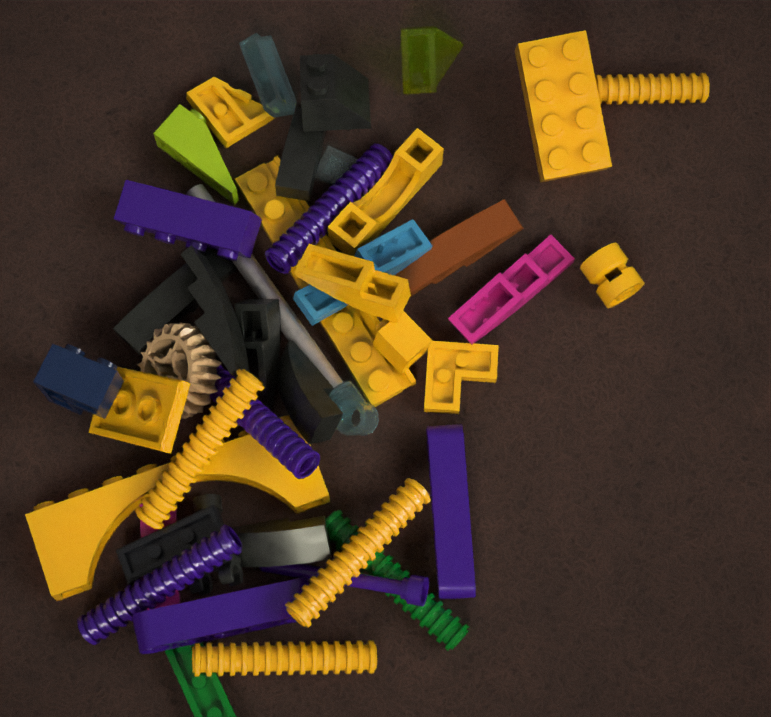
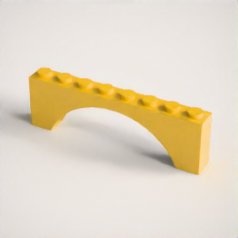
[25,415,330,601]

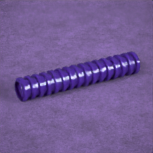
[265,143,393,274]
[210,365,320,479]
[77,524,242,645]

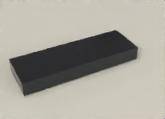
[116,504,224,585]

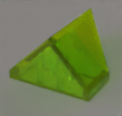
[400,26,464,94]

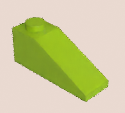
[153,104,239,205]

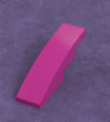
[448,235,575,345]

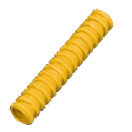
[595,73,709,105]
[135,369,265,530]
[285,478,431,628]
[192,640,377,677]

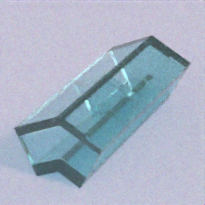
[239,33,297,118]

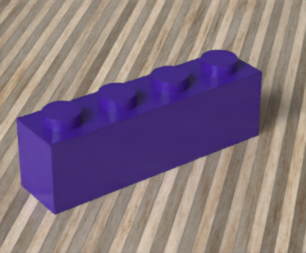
[114,180,262,261]

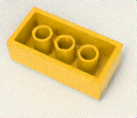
[515,30,612,182]

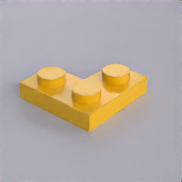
[424,341,499,414]

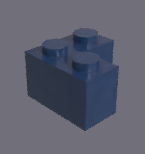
[33,344,124,419]

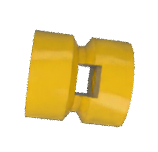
[580,242,644,308]

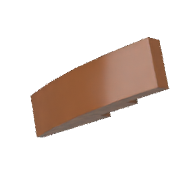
[395,199,524,298]

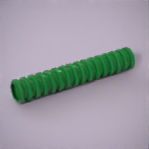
[325,510,469,651]

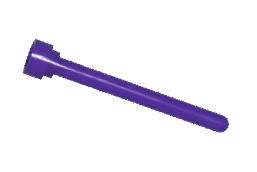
[259,564,429,607]

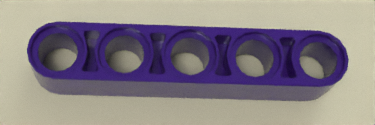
[426,424,476,600]
[132,578,309,654]

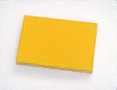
[88,367,191,454]

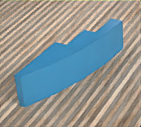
[293,219,433,326]

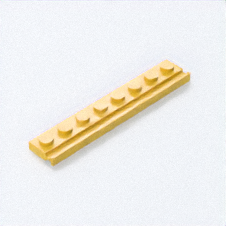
[235,156,416,409]

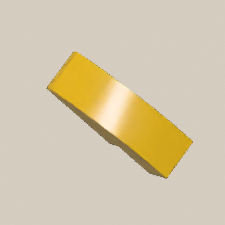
[294,244,411,323]

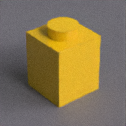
[372,311,432,374]

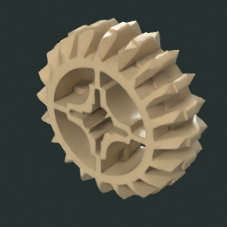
[137,322,222,419]

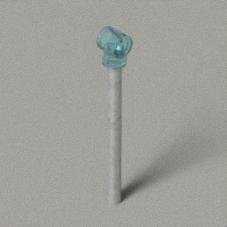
[186,184,379,436]

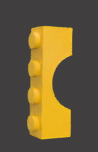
[328,128,444,256]

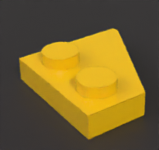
[186,77,279,148]

